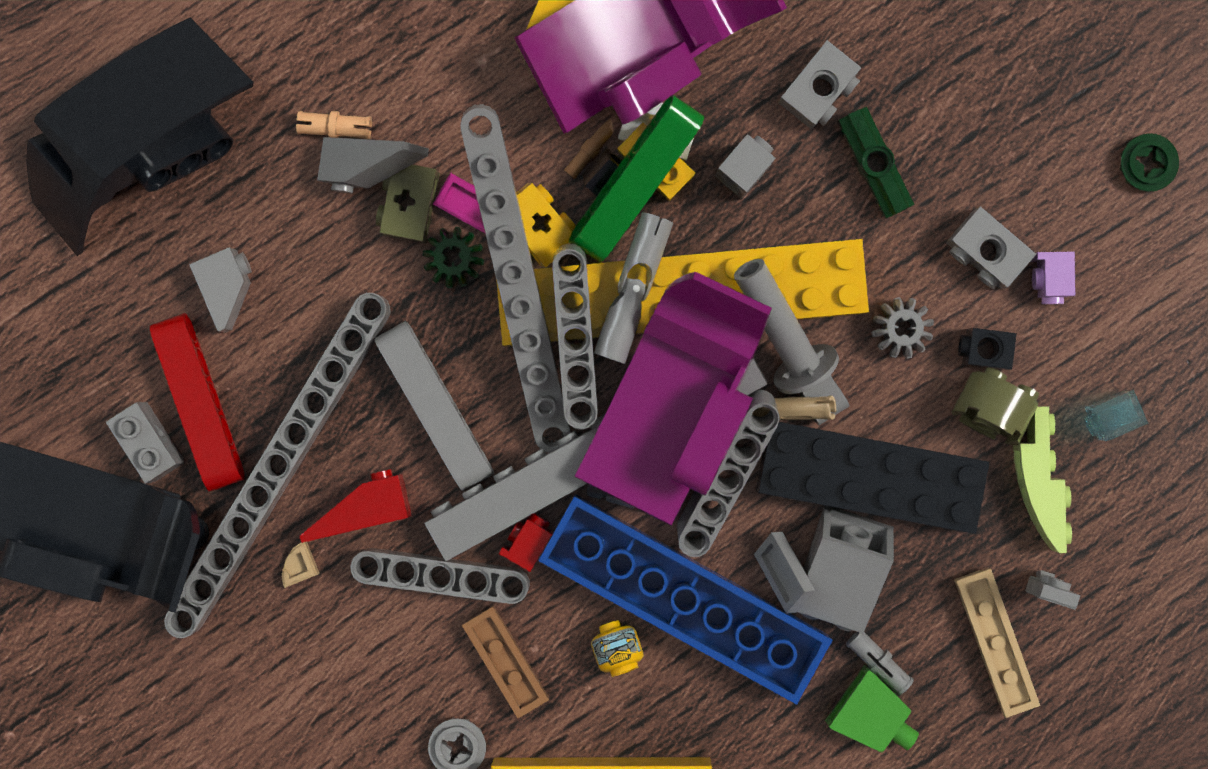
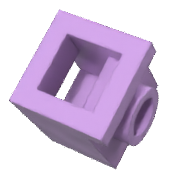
[1030,252,1075,305]

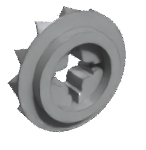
[428,717,486,769]

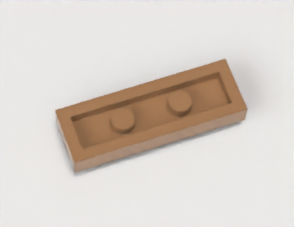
[462,605,549,718]

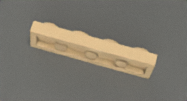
[954,567,1040,718]

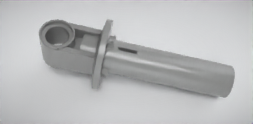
[734,259,850,426]

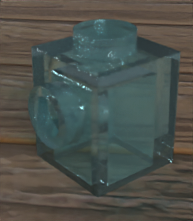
[1084,390,1148,441]

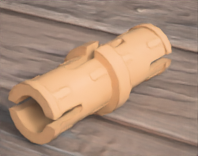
[296,111,372,140]

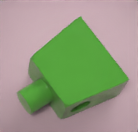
[825,665,919,752]

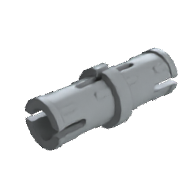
[846,632,914,696]

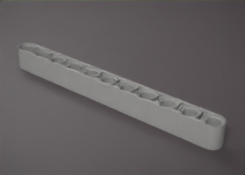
[164,293,391,638]

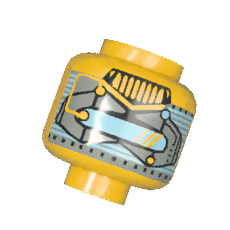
[591,620,644,677]

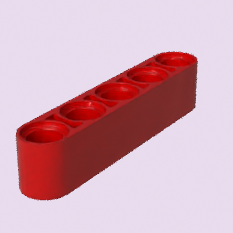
[150,313,245,492]

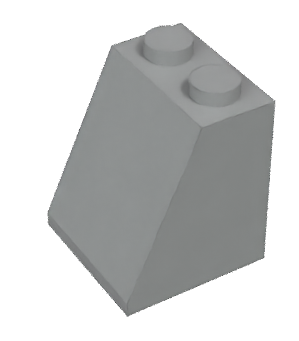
[798,505,894,634]

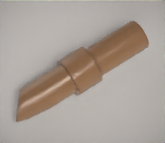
[564,119,613,179]

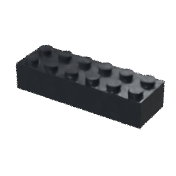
[756,422,990,534]

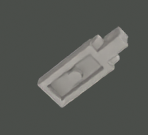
[1025,570,1080,610]

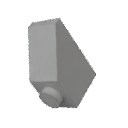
[189,247,252,333]

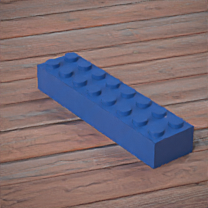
[538,494,833,705]

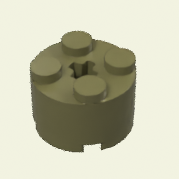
[951,367,1039,445]

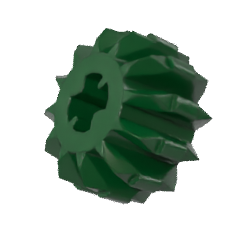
[422,227,485,289]

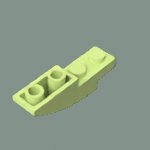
[1013,406,1072,553]

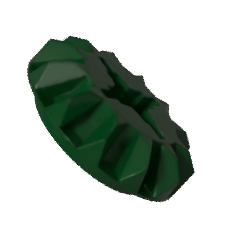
[1119,133,1179,192]

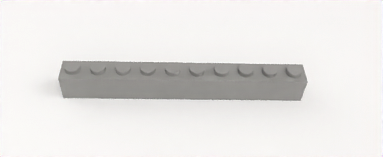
[424,358,767,561]

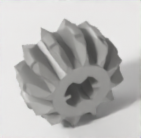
[871,297,934,359]

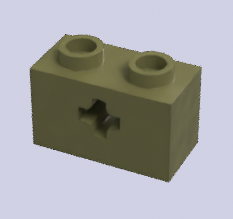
[376,165,440,244]

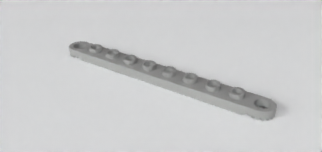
[461,104,571,453]

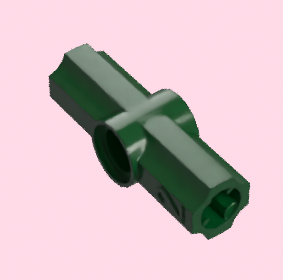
[837,106,915,219]

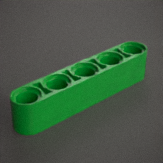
[569,95,704,262]

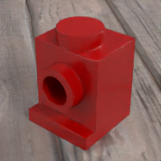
[499,513,554,572]

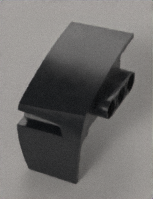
[26,17,254,256]
[0,442,200,613]

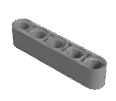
[552,243,598,429]
[374,320,494,492]
[677,390,780,557]
[350,548,530,604]

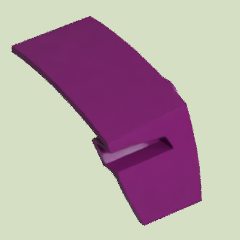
[514,0,787,134]
[575,272,772,526]

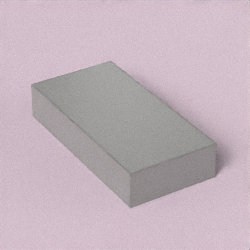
[754,531,815,614]

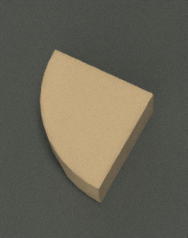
[282,542,320,588]

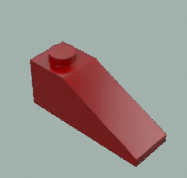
[300,469,412,543]

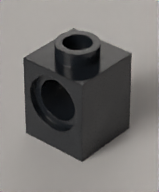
[582,147,622,196]
[958,328,1017,370]

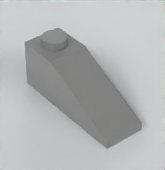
[317,137,429,194]

